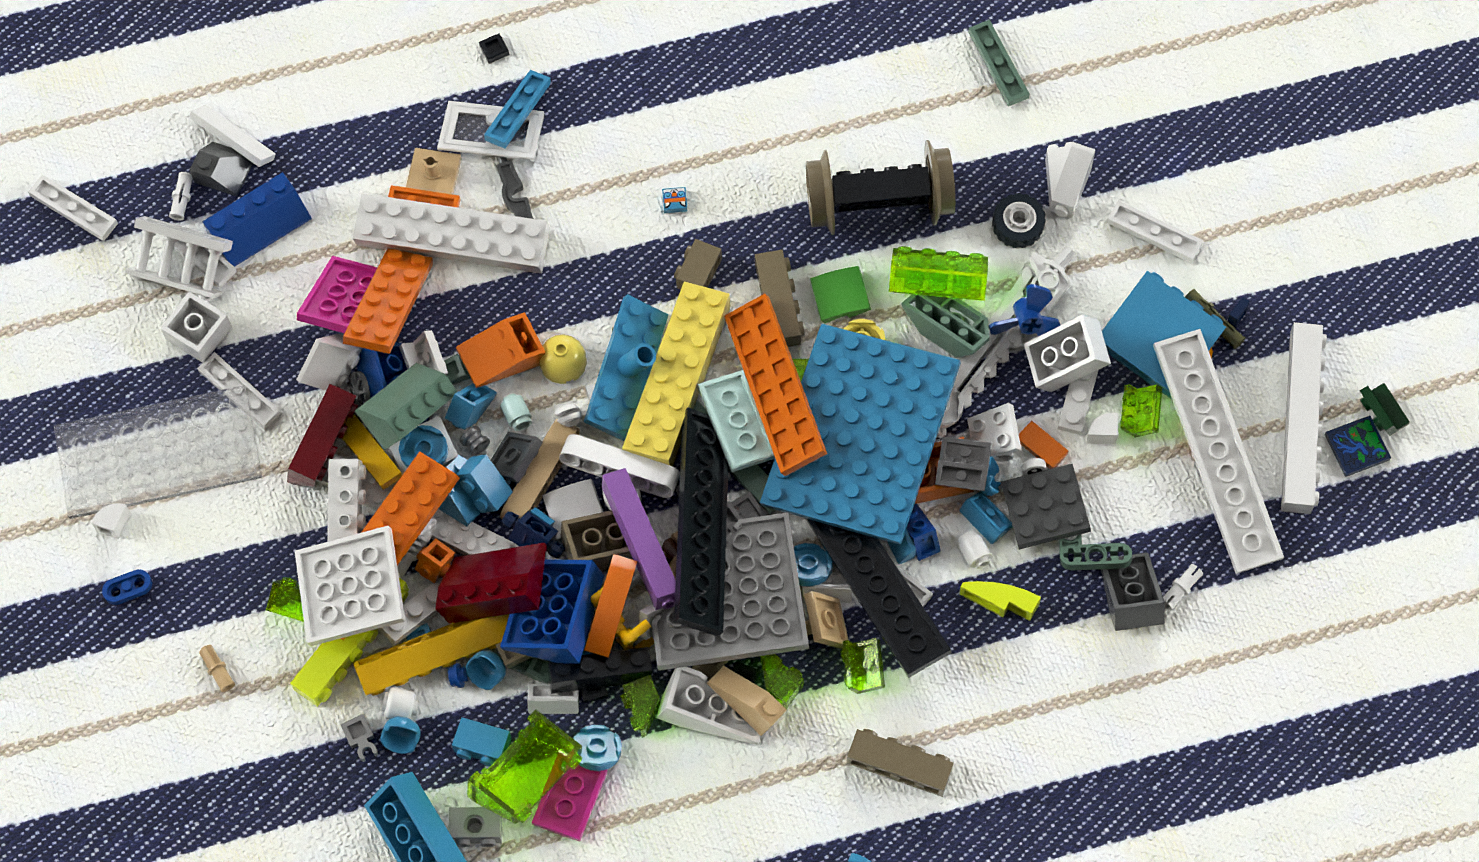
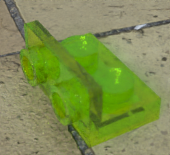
[1120,384,1162,438]
[266,577,304,622]

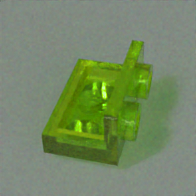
[841,638,885,694]

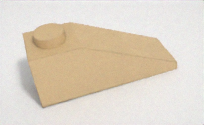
[707,666,787,736]

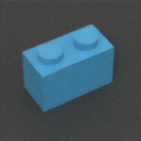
[456,454,513,513]
[452,717,512,767]

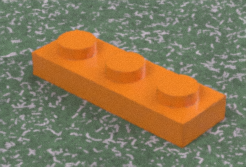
[388,185,461,208]

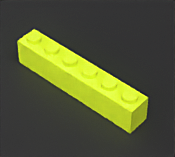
[290,578,409,707]

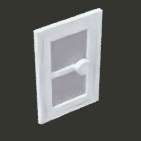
[437,101,545,161]

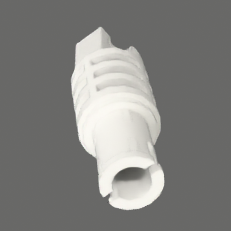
[397,518,437,579]

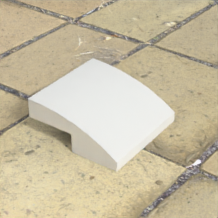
[542,479,603,541]

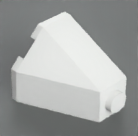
[1045,142,1095,218]

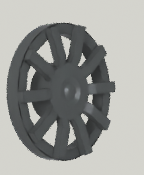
[347,371,370,417]

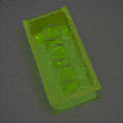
[889,246,988,301]

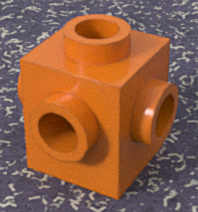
[415,538,455,584]

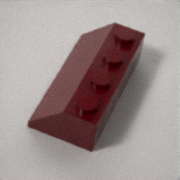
[287,384,358,487]

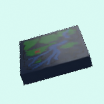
[1325,415,1391,477]

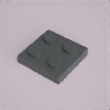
[491,432,543,483]

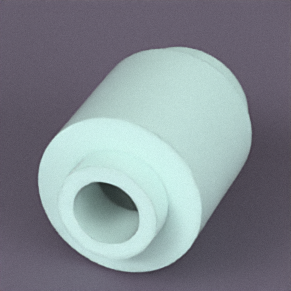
[500,394,532,431]

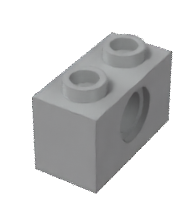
[448,807,503,847]

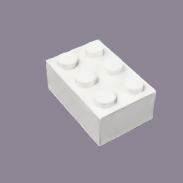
[1024,315,1111,392]

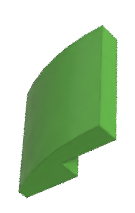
[810,266,871,324]

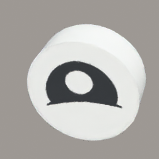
[1021,458,1047,476]

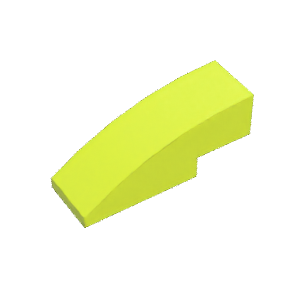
[959,581,1041,621]

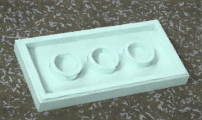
[697,370,775,472]

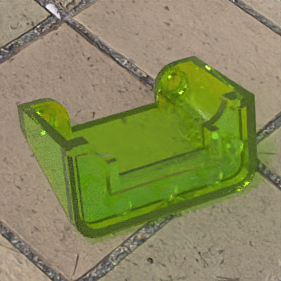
[467,709,582,824]

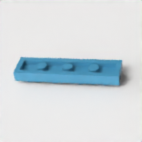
[484,70,551,149]

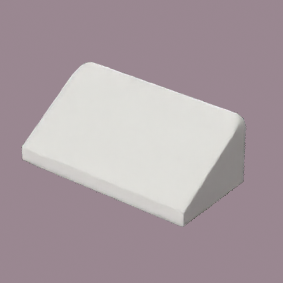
[802,572,852,603]
[527,683,579,714]

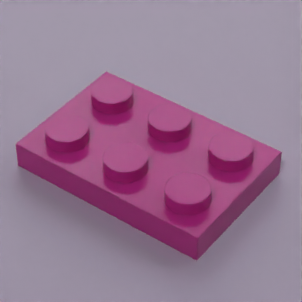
[532,753,608,842]

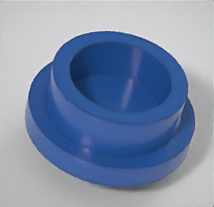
[448,663,468,688]

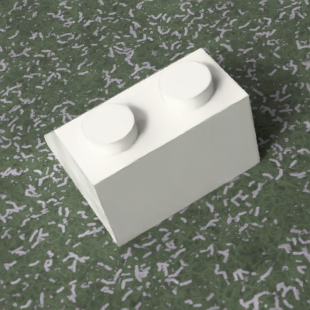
[296,333,362,391]

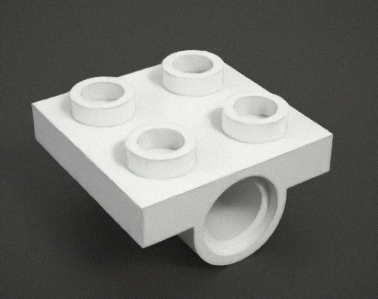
[967,403,1021,463]

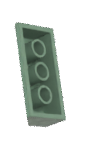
[355,363,458,450]

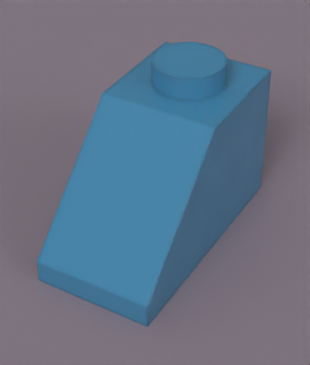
[445,383,497,430]

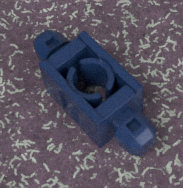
[502,511,565,559]

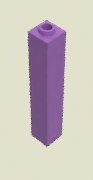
[602,468,676,610]

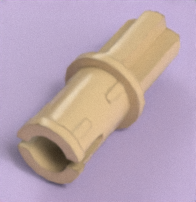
[199,644,235,692]

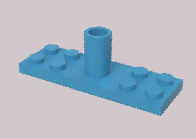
[584,294,669,441]

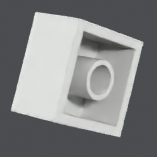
[160,292,232,363]

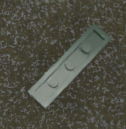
[968,20,1030,107]

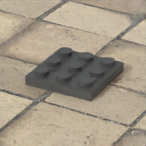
[1001,463,1091,550]

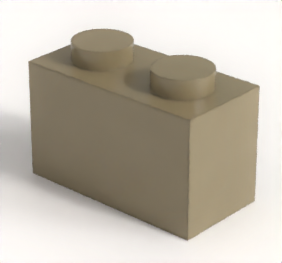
[674,239,722,290]

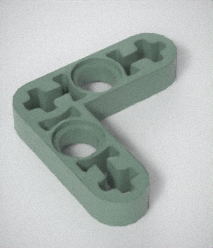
[1059,534,1132,570]

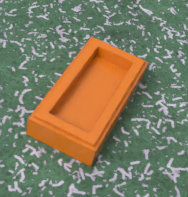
[1019,421,1069,469]

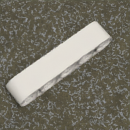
[559,434,680,498]

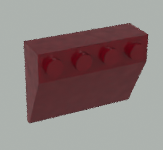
[435,543,546,624]

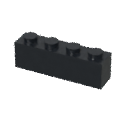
[548,647,652,694]

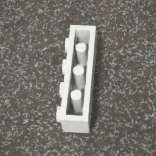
[327,459,366,542]

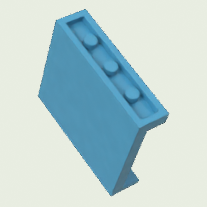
[1102,271,1226,400]

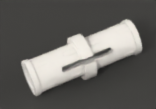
[169,172,193,221]
[1163,564,1203,611]

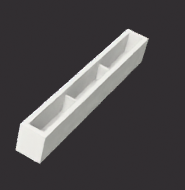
[1281,322,1327,514]

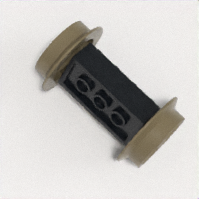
[806,140,955,235]

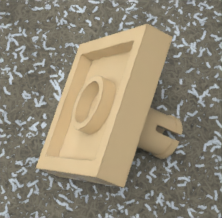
[406,148,462,195]
[804,591,850,649]

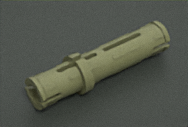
[1185,289,1246,349]

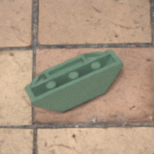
[901,290,990,358]

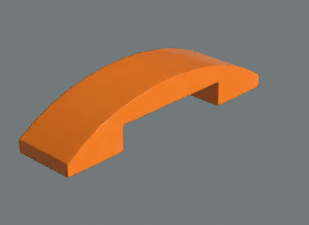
[584,554,638,658]

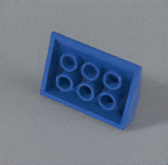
[500,559,604,664]

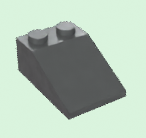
[1099,552,1165,631]

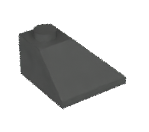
[189,142,253,197]

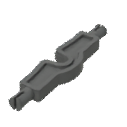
[496,156,534,219]

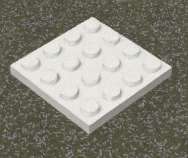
[295,526,405,646]

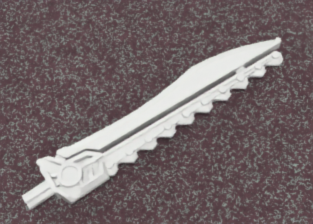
[936,245,1076,439]

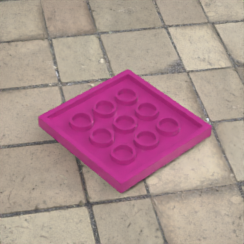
[297,255,378,333]

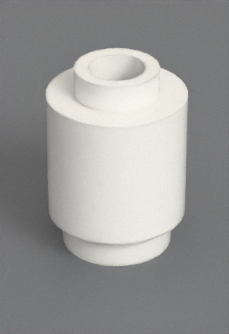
[958,531,992,569]

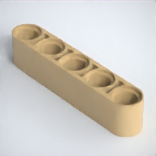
[500,418,580,519]

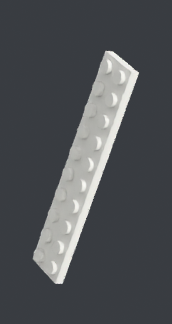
[1153,329,1284,574]

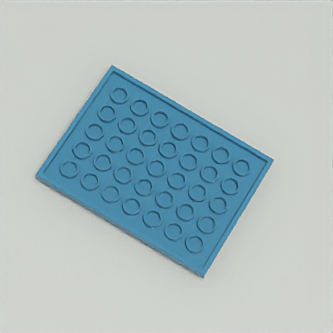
[760,323,961,545]

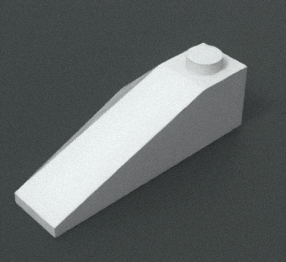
[656,667,760,745]

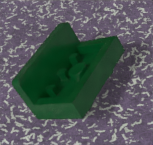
[1359,383,1410,436]

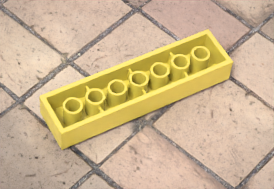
[622,282,731,466]

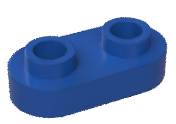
[102,569,152,605]

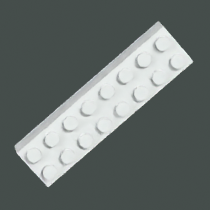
[352,193,550,274]

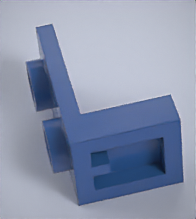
[906,504,941,561]

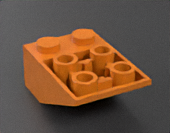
[456,312,545,388]

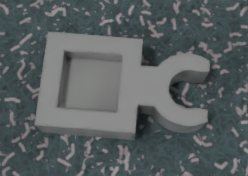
[340,714,378,762]

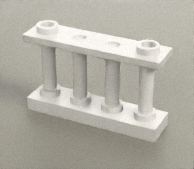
[125,216,233,301]

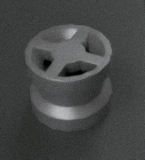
[459,426,490,456]

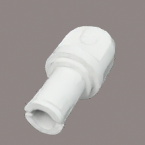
[555,403,582,427]

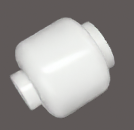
[381,687,419,719]

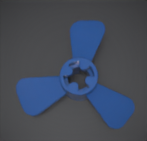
[989,284,1061,336]

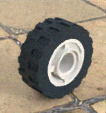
[992,193,1046,248]

